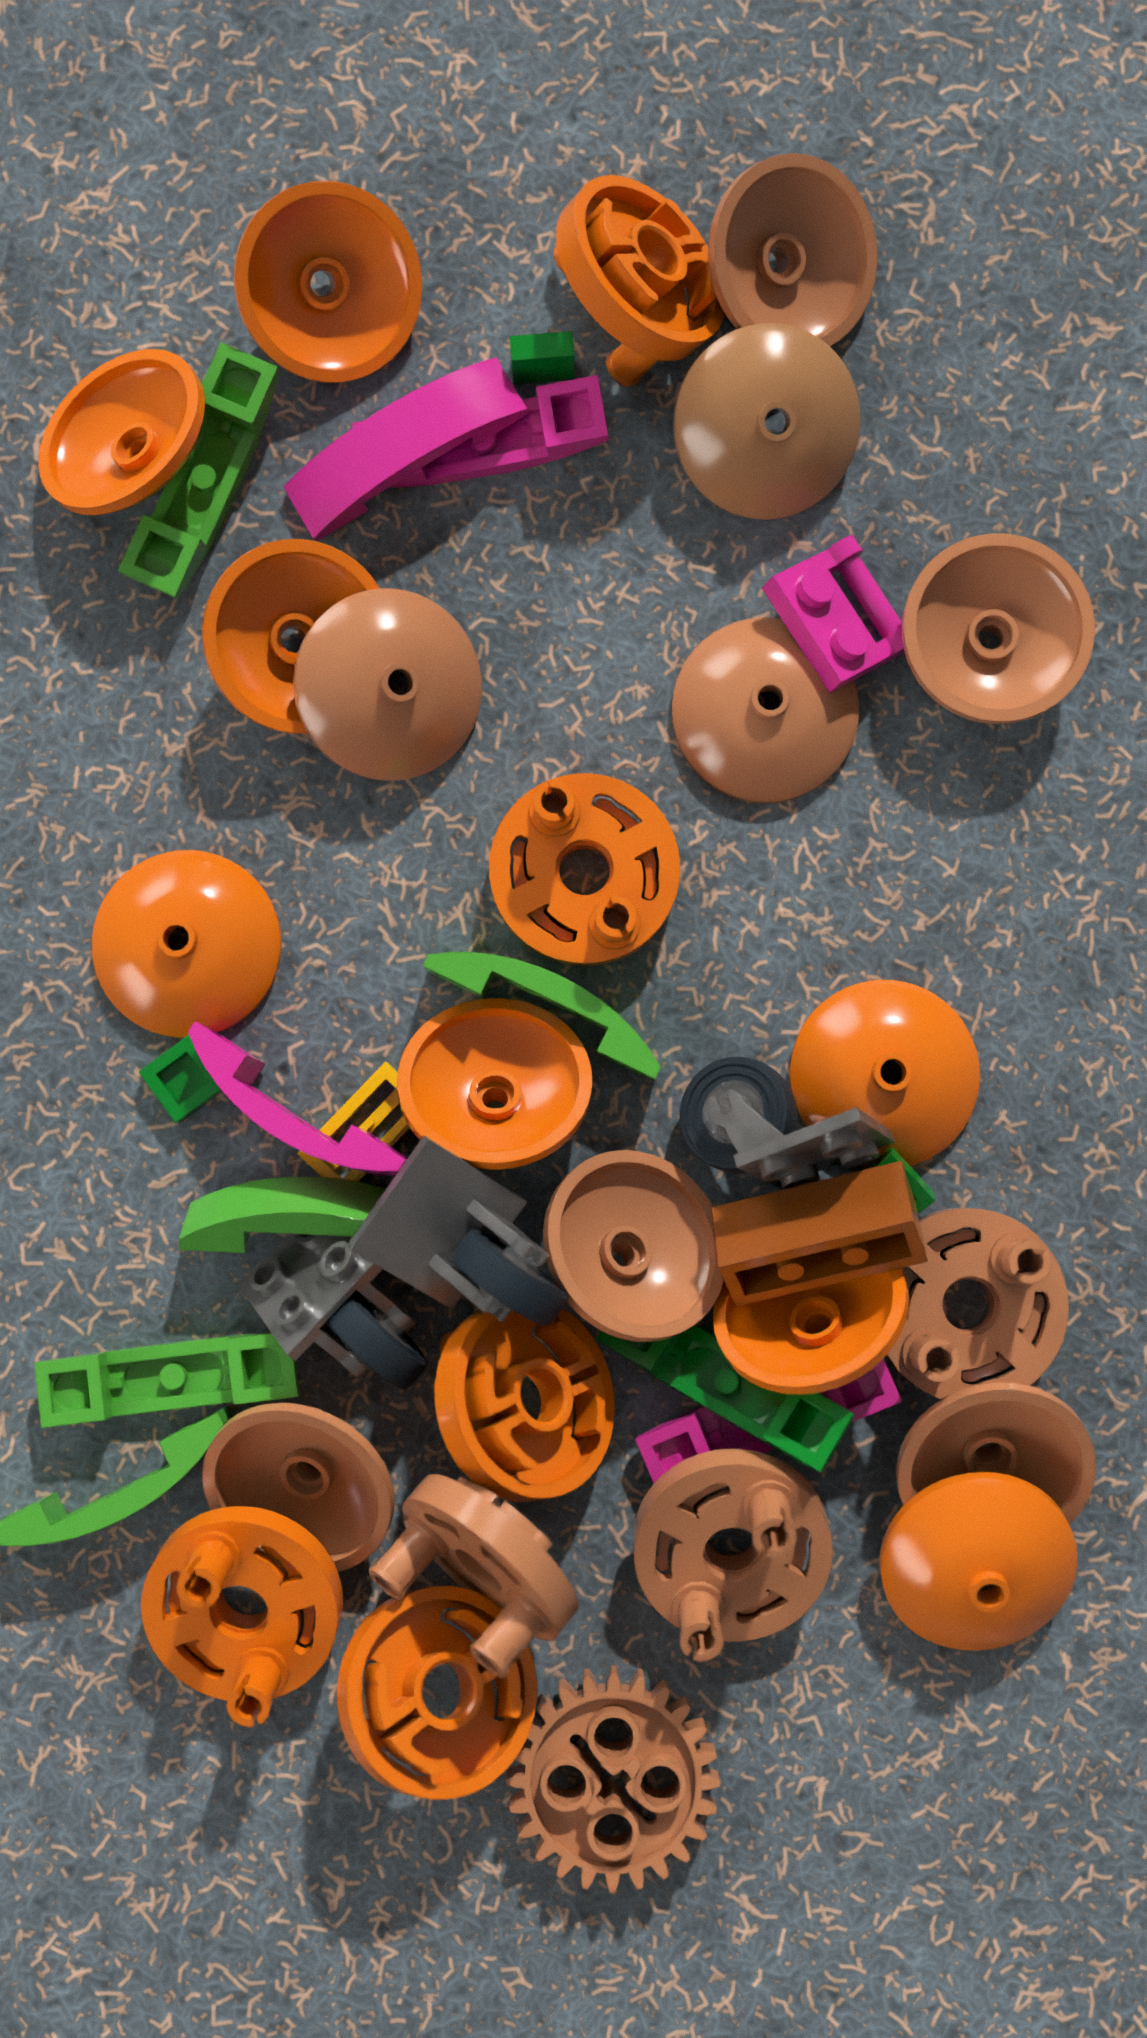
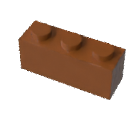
[712,1161,928,1307]

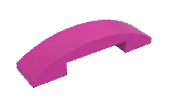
[283,357,529,542]
[352,375,609,488]
[188,1021,408,1176]
[635,1358,902,1483]

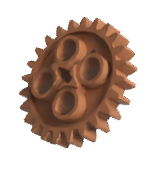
[506,1665,720,1893]

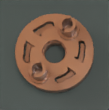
[885,1208,1069,1399]
[633,1449,833,1661]
[368,1474,579,1678]

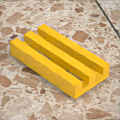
[297,1061,410,1182]

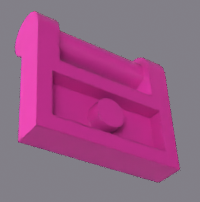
[762,535,905,693]

